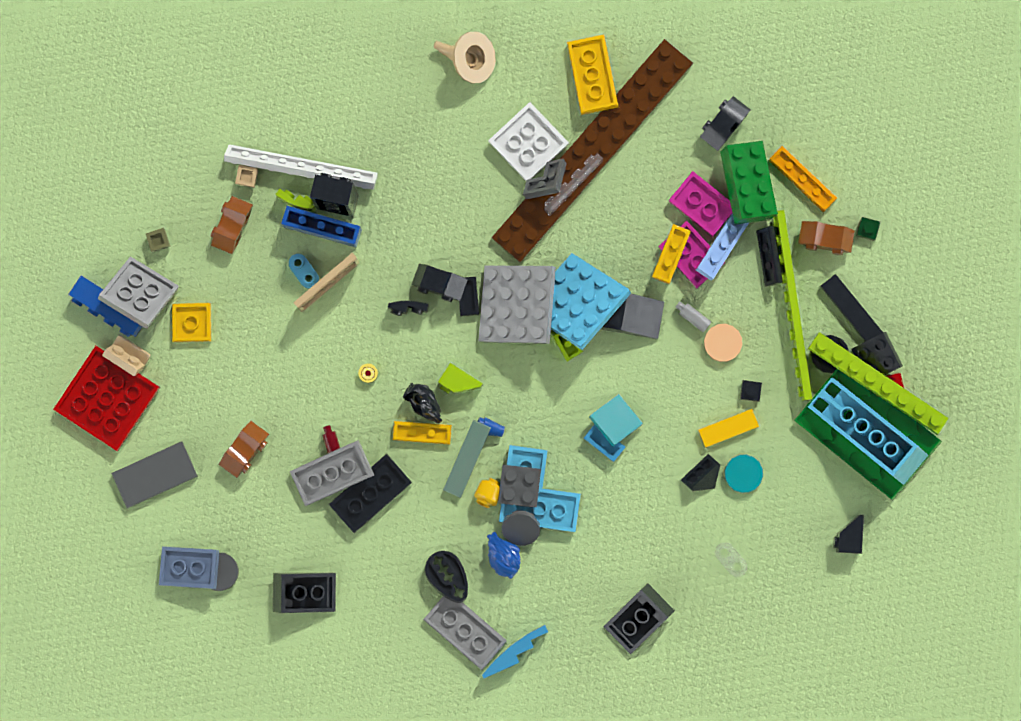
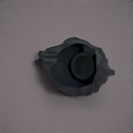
[403,383,442,424]

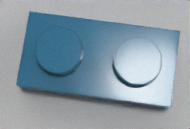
[583,424,625,462]

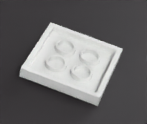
[488,102,569,181]

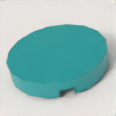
[724,454,763,493]

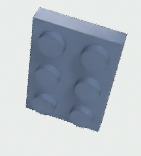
[159,546,219,589]

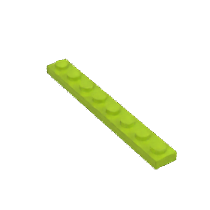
[808,332,949,435]

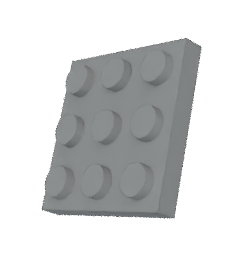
[98,256,179,329]

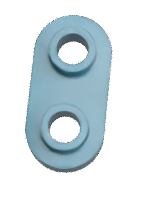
[289,254,319,289]

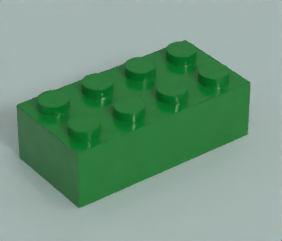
[720,141,778,225]

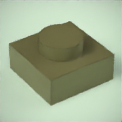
[146,228,170,253]

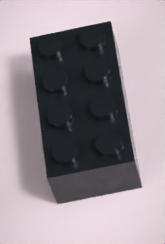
[310,173,359,218]

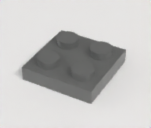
[498,465,541,508]

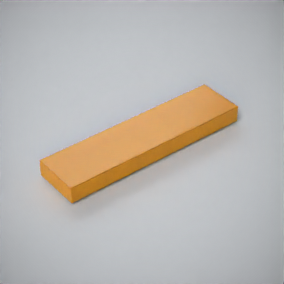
[768,146,837,212]

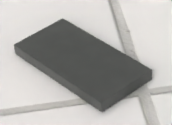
[111,441,198,508]

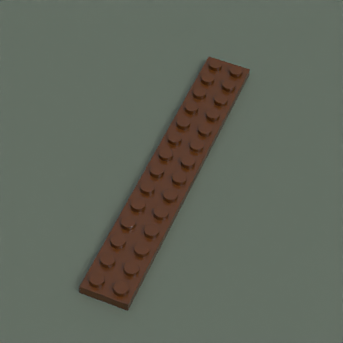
[491,39,693,263]

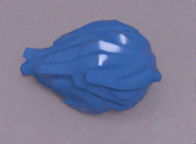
[487,532,521,579]

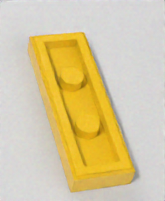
[651,224,691,284]
[698,409,759,448]
[393,421,452,445]

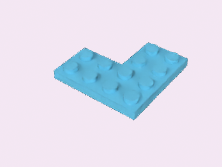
[499,445,581,532]

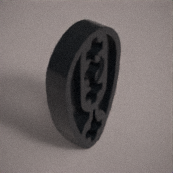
[425,551,468,603]

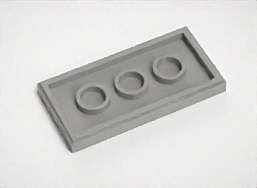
[290,440,374,506]
[423,595,507,670]

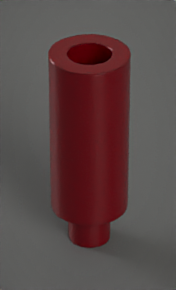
[322,425,340,454]

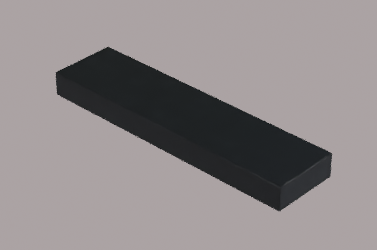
[820,274,884,342]

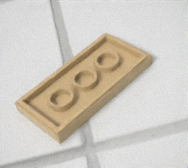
[294,253,359,312]

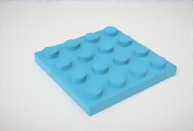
[551,253,631,350]

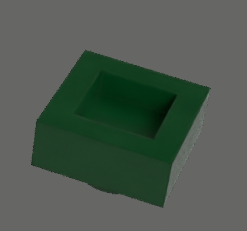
[856,217,880,241]

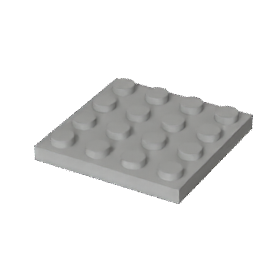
[479,266,556,344]

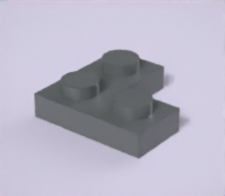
[523,159,567,199]

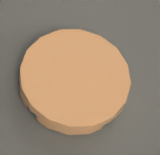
[704,324,742,362]

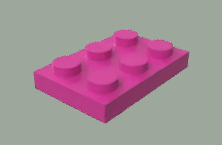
[668,171,732,237]
[658,221,725,289]

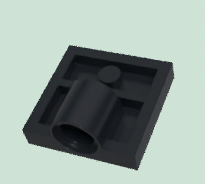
[851,332,903,375]

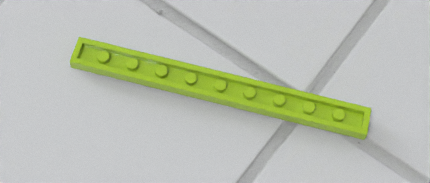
[772,210,812,401]

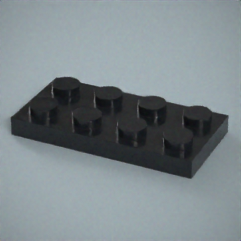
[329,454,412,533]

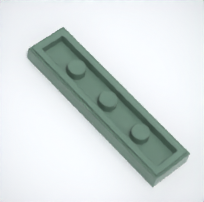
[443,420,491,498]

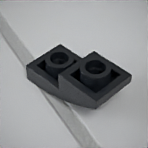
[387,301,429,316]

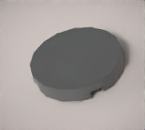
[502,510,540,546]
[212,553,239,591]

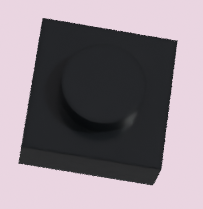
[740,380,762,402]

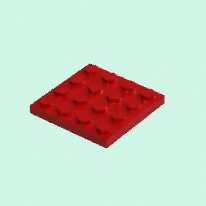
[53,345,160,451]

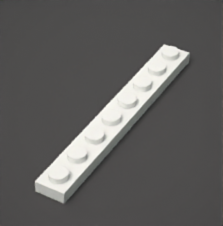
[224,145,378,190]

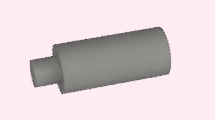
[675,302,711,332]

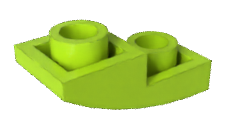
[275,189,316,212]

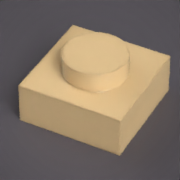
[235,165,258,188]

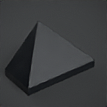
[681,454,720,491]

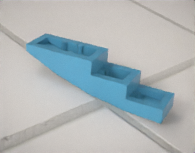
[482,625,548,678]

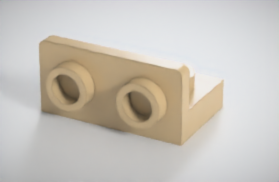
[102,335,151,376]

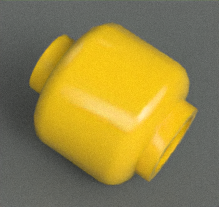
[474,478,500,508]

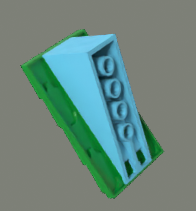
[794,369,942,501]

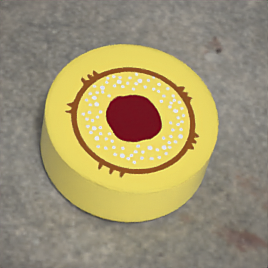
[358,364,378,383]

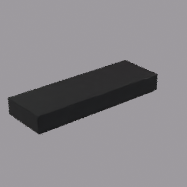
[756,226,783,287]

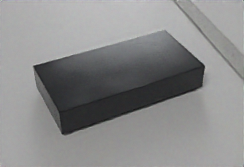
[459,276,479,317]

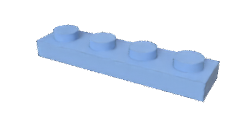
[696,213,749,281]

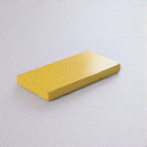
[567,34,618,115]

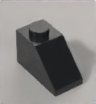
[833,515,864,554]

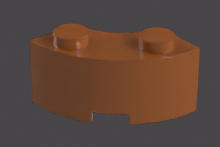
[211,196,253,254]
[799,221,855,255]
[218,421,269,478]

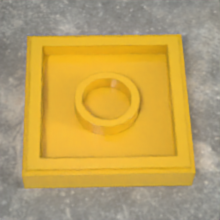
[172,303,211,342]

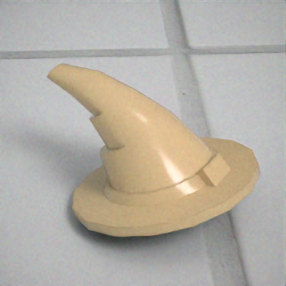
[434,32,496,83]

